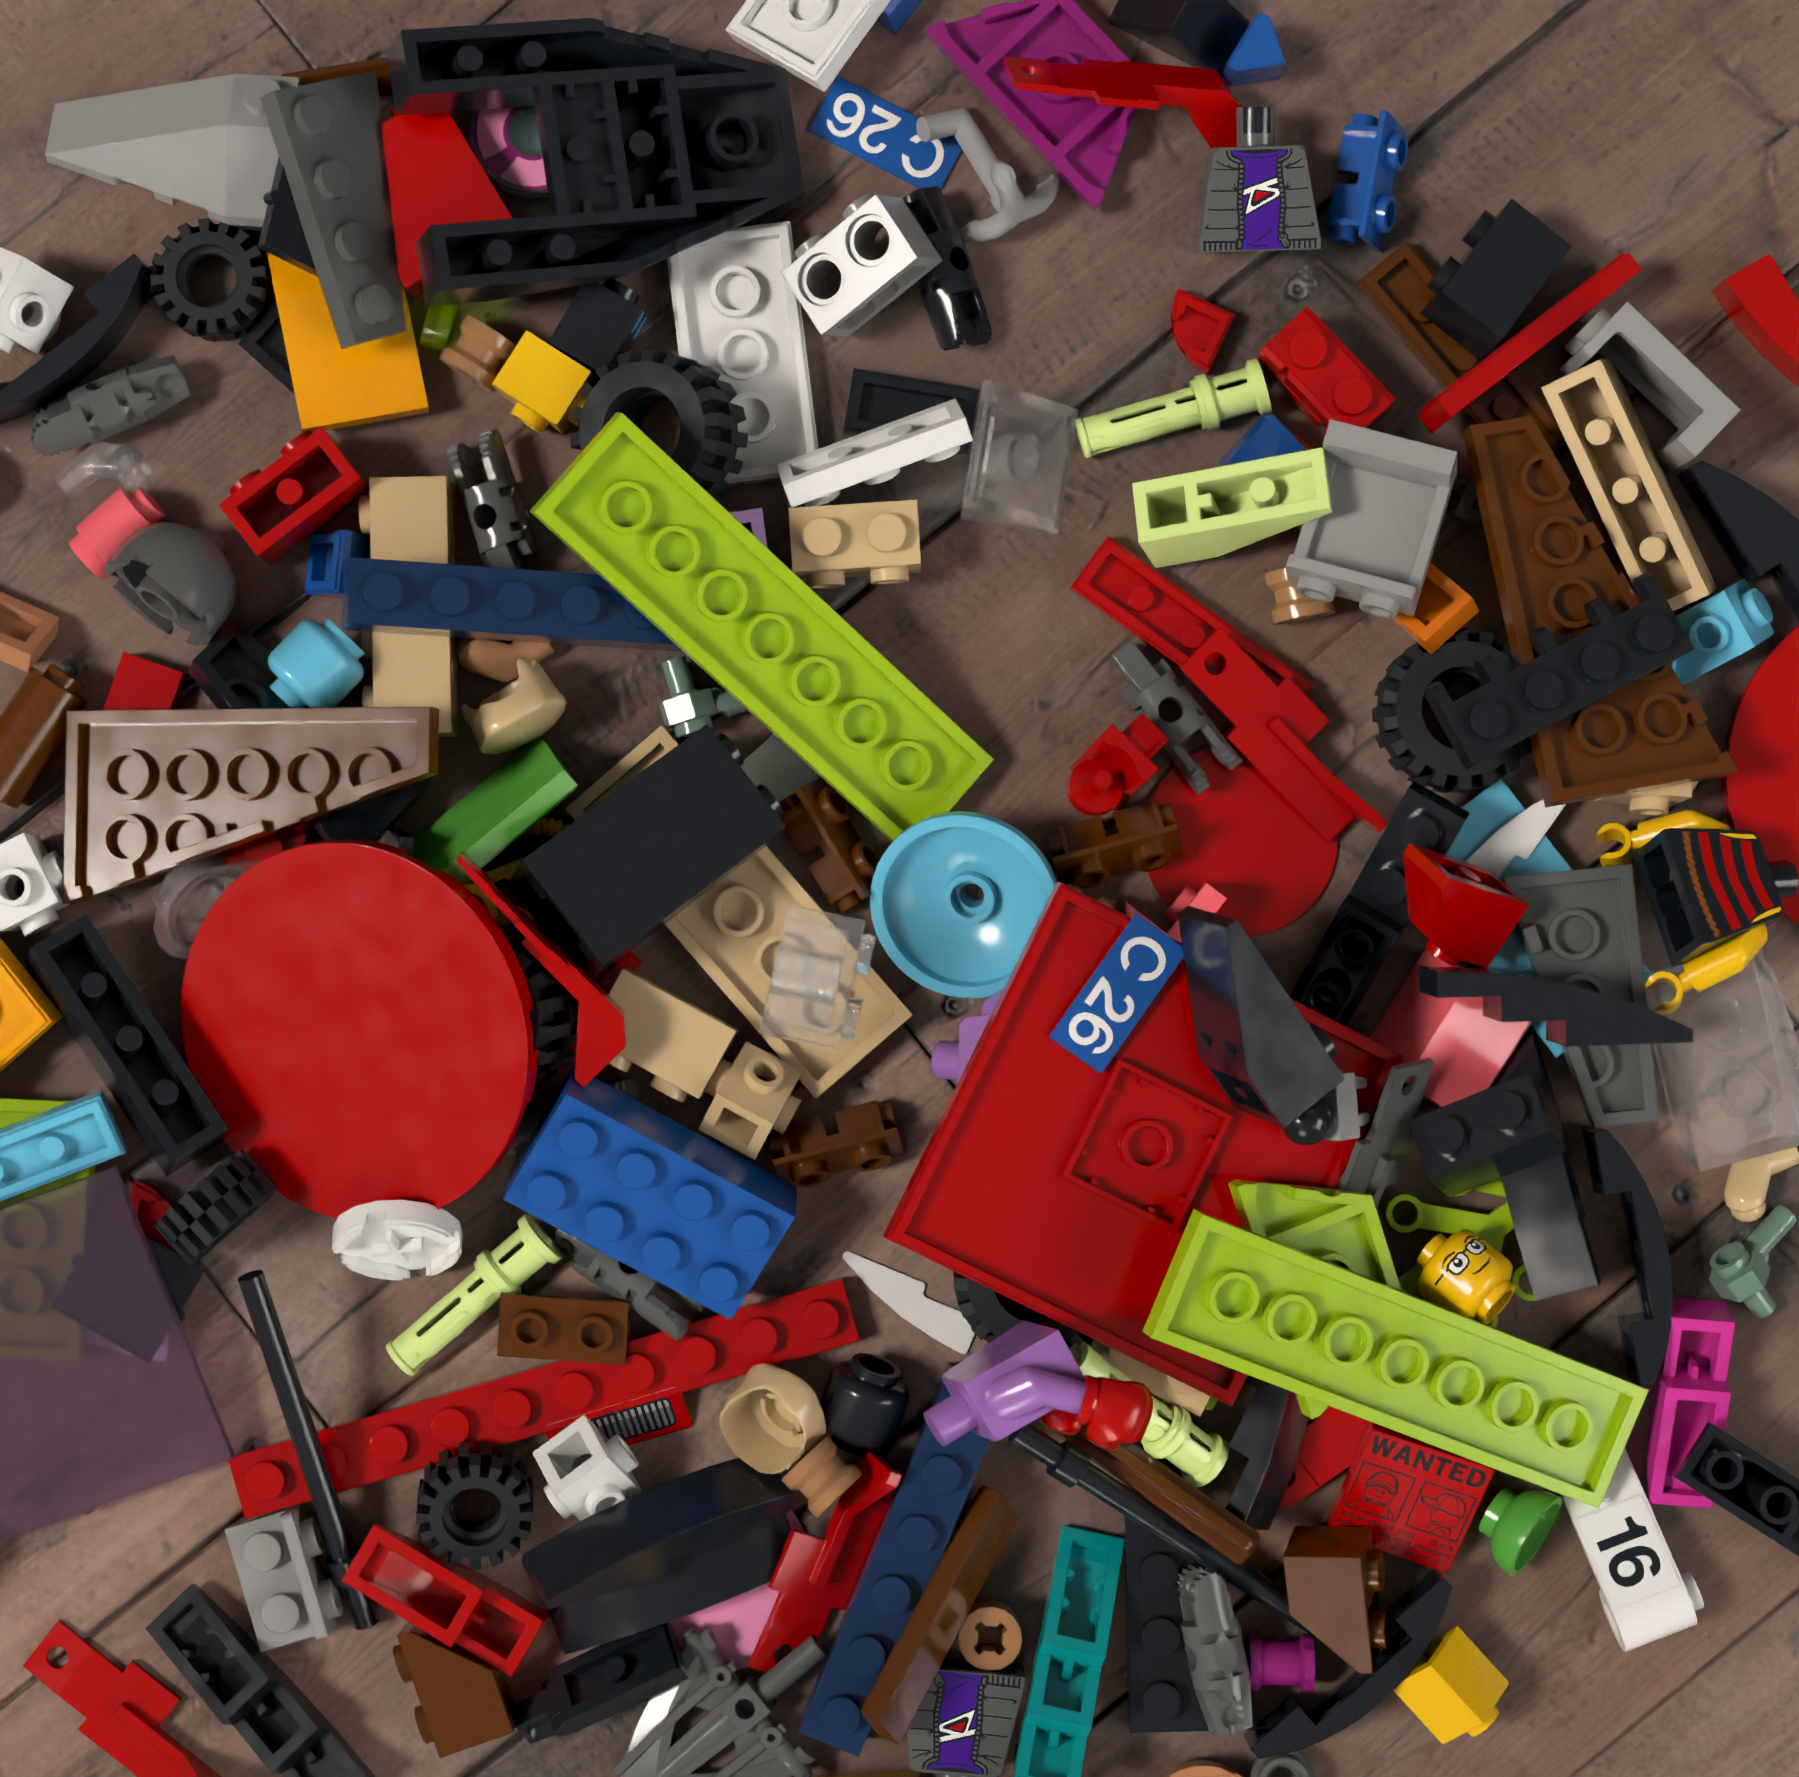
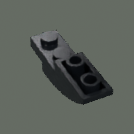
[1289,781,1470,1027]
[1674,1422,1799,1556]

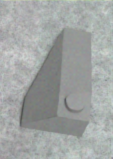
[45,73,301,227]

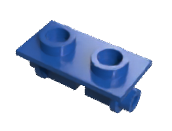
[1326,110,1408,252]

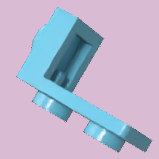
[1671,578,1775,685]

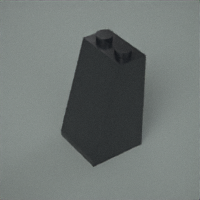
[507,724,787,979]

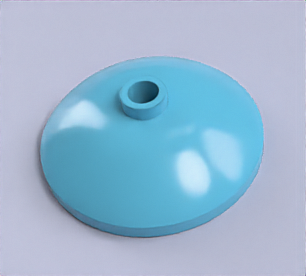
[870,811,1057,999]

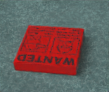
[1327,1422,1495,1573]

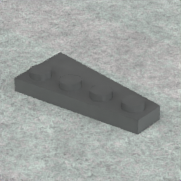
[260,70,406,349]
[1500,864,1660,1127]

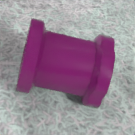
[1245,1633,1315,1693]

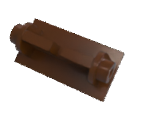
[779,778,880,913]
[1047,800,1184,888]
[768,1100,904,1188]
[497,1292,631,1365]

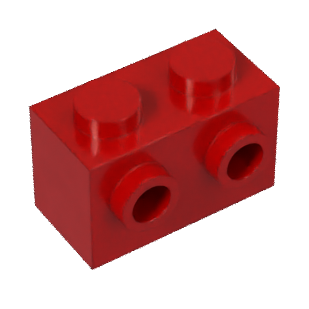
[218,427,369,565]

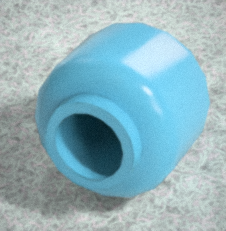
[268,618,365,708]

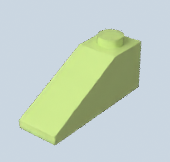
[1132,447,1332,568]

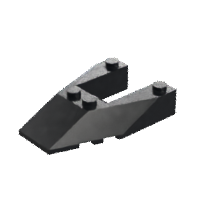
[387,18,805,307]

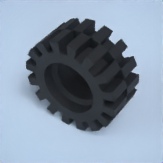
[150,218,274,342]
[155,1149,278,1265]
[416,1441,533,1569]

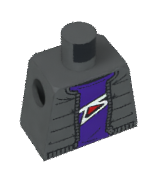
[1193,107,1321,253]
[906,1658,1025,1777]

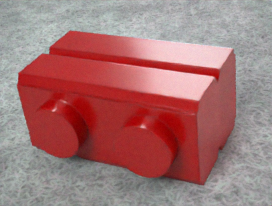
[1256,306,1396,435]

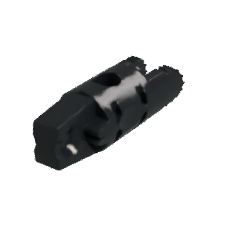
[902,186,992,351]

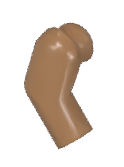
[455,637,555,682]

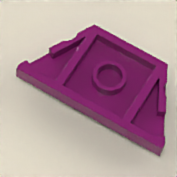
[926,0,1136,213]

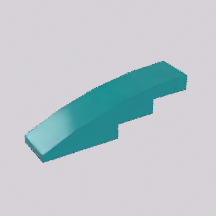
[1013,1525,1125,1777]

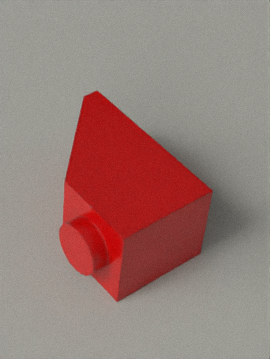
[1403,843,1529,968]

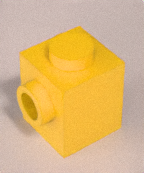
[492,330,597,435]
[1393,1626,1509,1744]

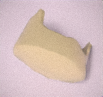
[461,657,567,755]
[719,1363,826,1474]

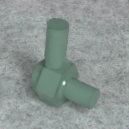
[659,656,748,739]
[1708,1205,1797,1319]

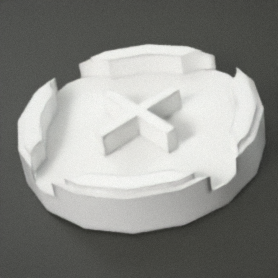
[332,1200,463,1280]

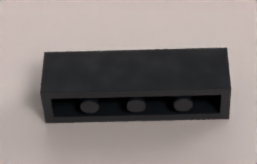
[26,915,229,1177]

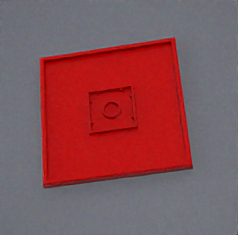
[883,882,1402,1406]

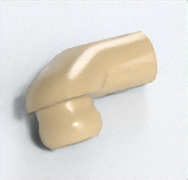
[1724,1134,1799,1222]

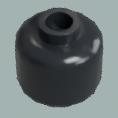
[820,1353,909,1454]

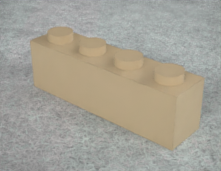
[1541,358,1717,611]
[359,476,459,737]

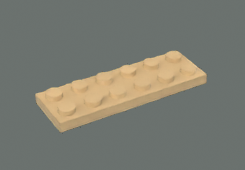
[565,725,913,1098]

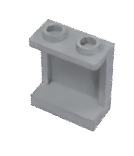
[1560,301,1740,475]
[1285,419,1457,619]

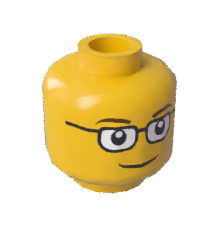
[1416,1230,1516,1324]

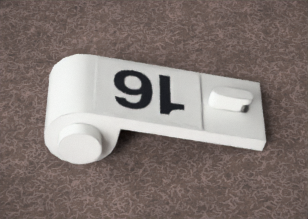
[1560,1448,1704,1652]

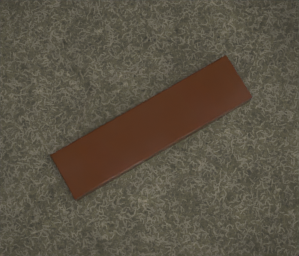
[1356,241,1565,450]
[861,1485,1019,1745]

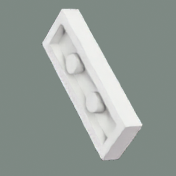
[776,398,973,508]

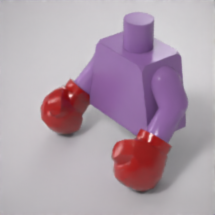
[923,1320,1153,1451]

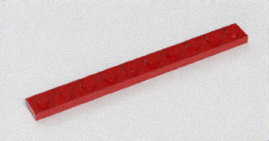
[228,1277,860,1520]

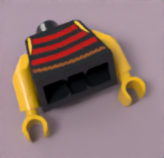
[1596,810,1799,1015]

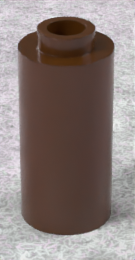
[0,663,87,809]

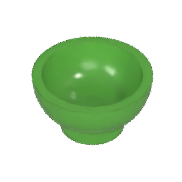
[1479,1488,1562,1577]

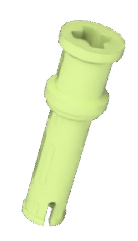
[1074,358,1272,459]
[385,1214,562,1376]
[1069,1342,1229,1487]

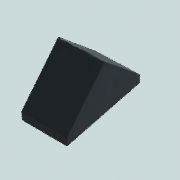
[1108,0,1250,76]

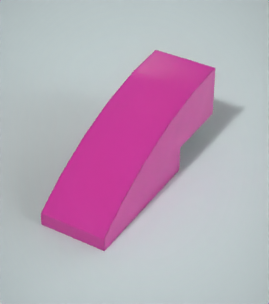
[1646,1297,1736,1509]

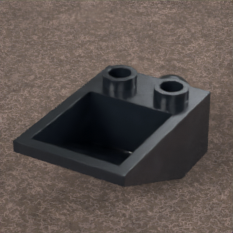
[1178,906,1345,1146]

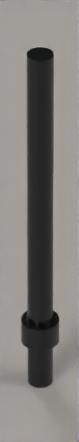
[238,1270,380,1630]
[1008,1423,1319,1640]

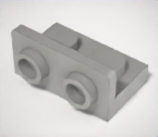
[224,1503,343,1652]

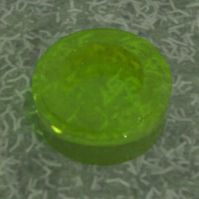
[419,304,459,352]

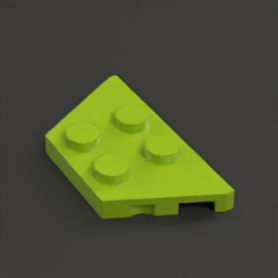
[1228,1179,1401,1419]

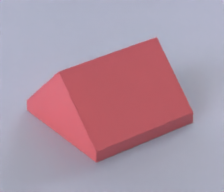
[1369,949,1532,1108]

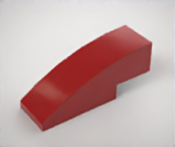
[1712,254,1799,387]
[341,1523,550,1677]

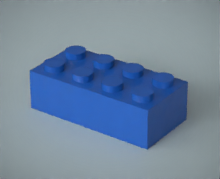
[503,1066,797,1320]

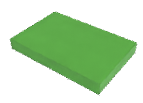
[413,736,578,884]

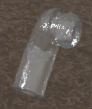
[52,442,151,499]

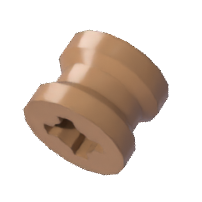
[439,315,516,393]
[1264,568,1336,625]
[782,1436,863,1518]
[958,1597,1022,1671]

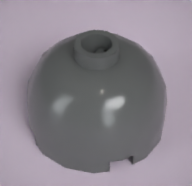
[104,522,237,645]

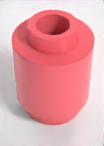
[69,486,166,580]

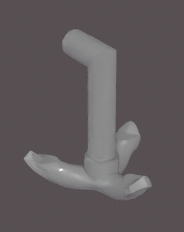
[916,106,1061,242]

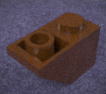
[1283,1526,1391,1674]
[393,1623,516,1758]

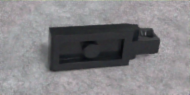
[510,1622,689,1744]

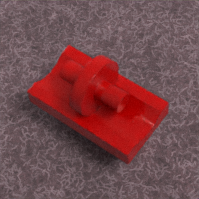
[1066,713,1168,816]

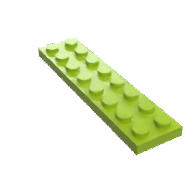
[530,412,994,842]
[1142,1209,1649,1509]

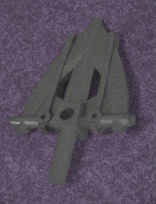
[612,1627,828,1777]

